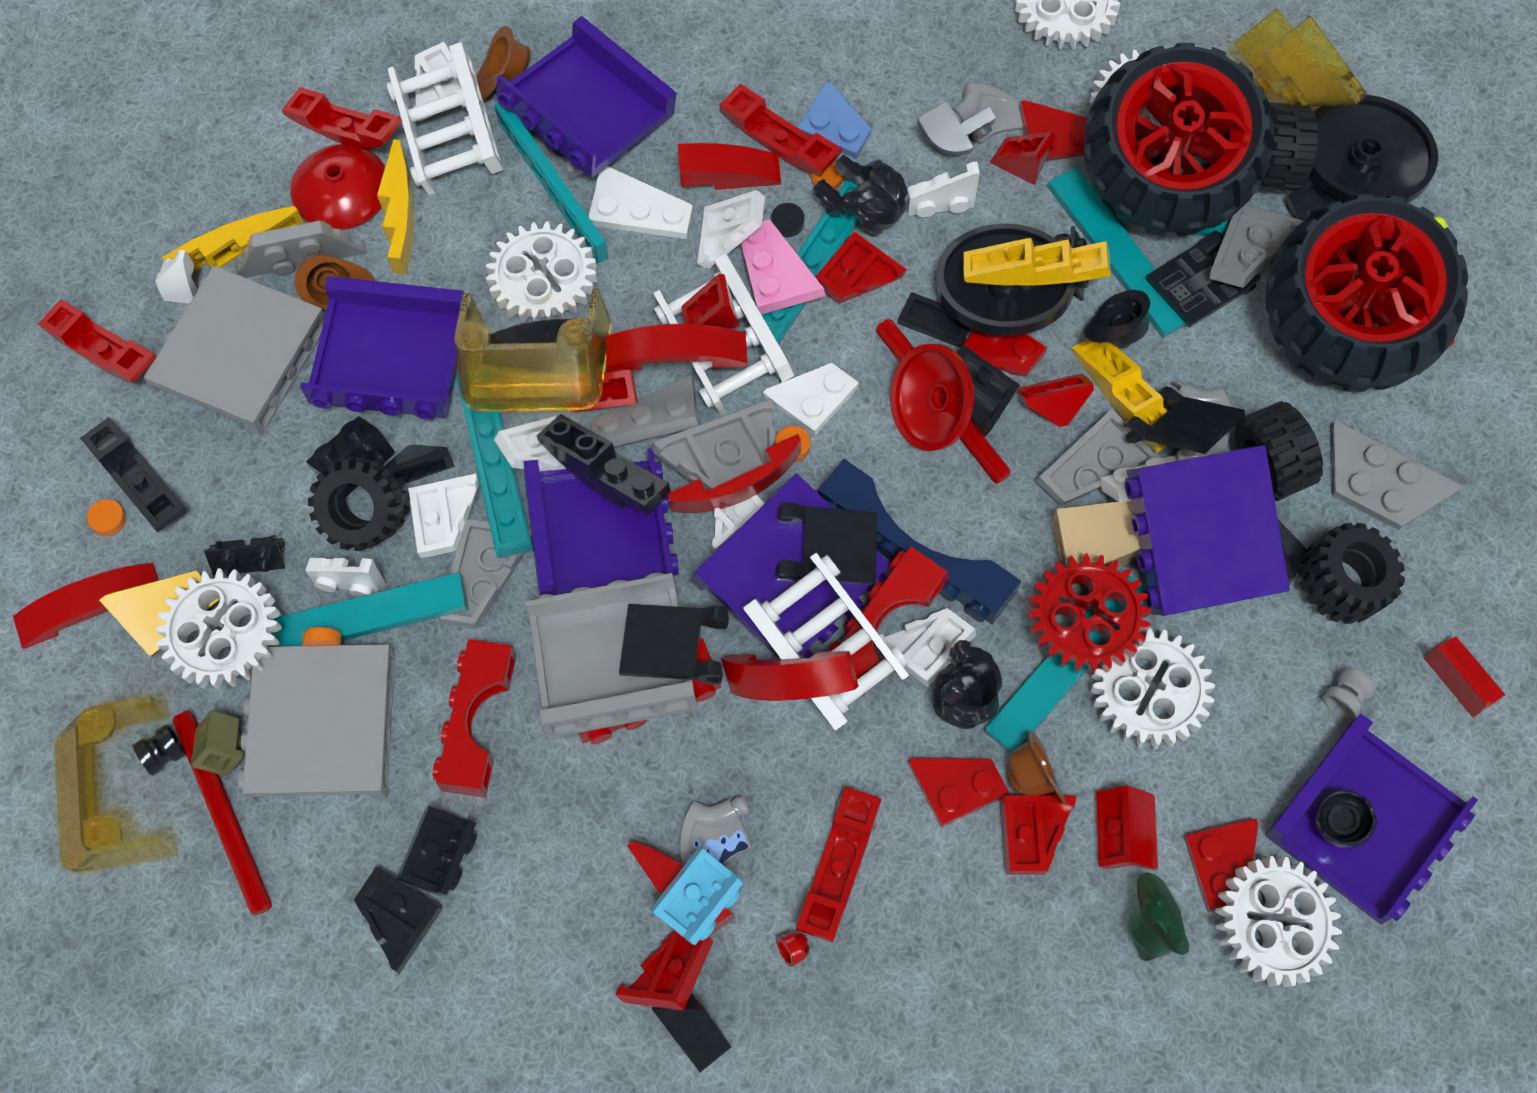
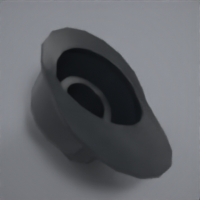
[1084,290,1151,349]

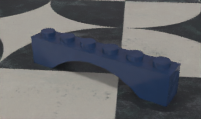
[818,459,1021,625]

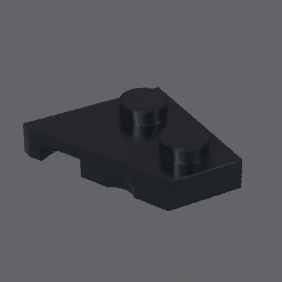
[957,345,1020,437]
[354,867,442,974]

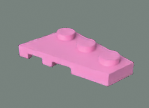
[741,219,826,315]

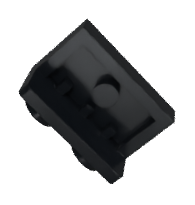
[306,416,395,498]
[396,806,477,896]

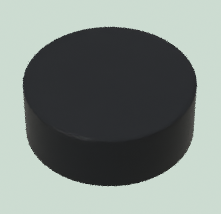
[771,203,805,237]

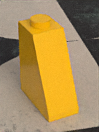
[100,571,220,657]

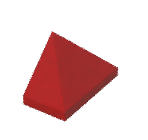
[990,131,1056,185]
[681,274,740,329]
[564,370,638,413]
[1016,373,1094,427]

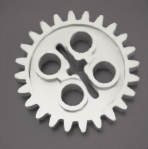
[1015,0,1120,49]
[486,221,597,323]
[156,568,282,690]
[1090,628,1215,749]
[1215,856,1342,987]

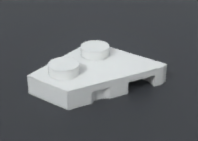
[697,190,765,268]
[763,363,859,436]

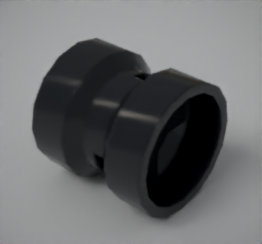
[132,724,186,776]

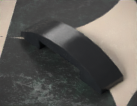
[80,417,187,533]

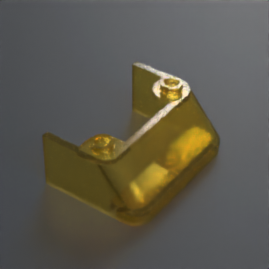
[1234,8,1367,106]
[454,289,612,412]
[54,695,179,874]

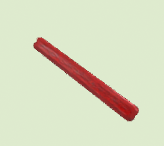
[876,319,1011,484]
[173,711,272,916]

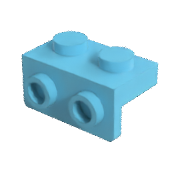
[650,847,744,945]

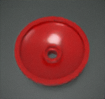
[290,144,385,231]
[890,344,974,451]

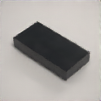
[898,292,971,348]

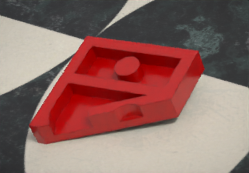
[1019,100,1087,162]
[908,758,1010,828]
[1184,818,1259,912]

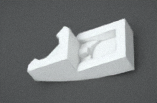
[156,250,198,304]
[712,495,765,550]

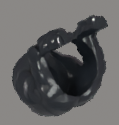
[812,155,909,235]
[932,640,1002,729]

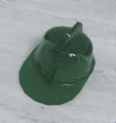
[1127,872,1190,961]

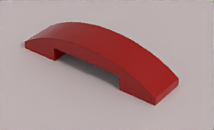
[719,83,842,174]
[282,87,402,148]
[38,299,157,383]
[605,324,748,371]
[667,434,801,513]
[13,563,159,649]
[721,651,859,701]
[796,786,882,943]

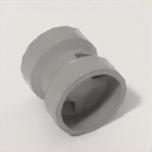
[1323,667,1377,720]

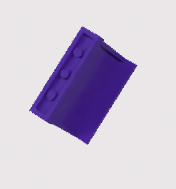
[497,16,677,178]
[300,276,470,420]
[1124,445,1290,616]
[523,448,679,596]
[691,473,891,659]
[1265,713,1478,925]

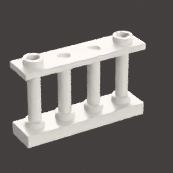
[387,42,504,195]
[654,253,794,415]
[743,553,910,731]

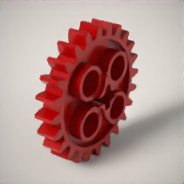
[1027,553,1151,675]

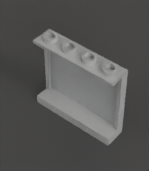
[143,266,325,437]
[524,573,698,739]
[238,644,395,803]

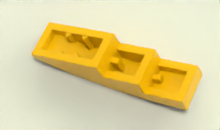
[377,139,415,275]
[161,206,304,272]
[964,238,1111,285]
[1071,339,1168,453]

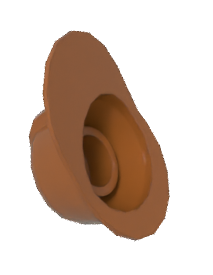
[476,26,531,100]
[294,255,375,311]
[1007,731,1068,807]

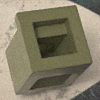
[191,710,243,776]

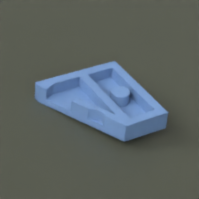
[798,81,871,159]

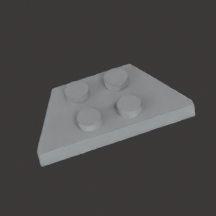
[236,220,367,278]
[651,399,775,491]
[1331,421,1462,530]

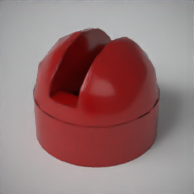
[776,931,810,967]

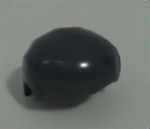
[1315,790,1377,849]

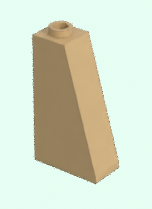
[1052,501,1140,587]

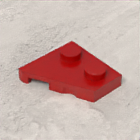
[815,231,907,303]
[956,330,1047,377]
[1001,795,1076,875]
[615,930,714,1011]

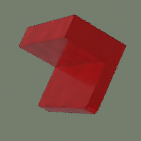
[1424,636,1505,718]
[1096,785,1158,870]

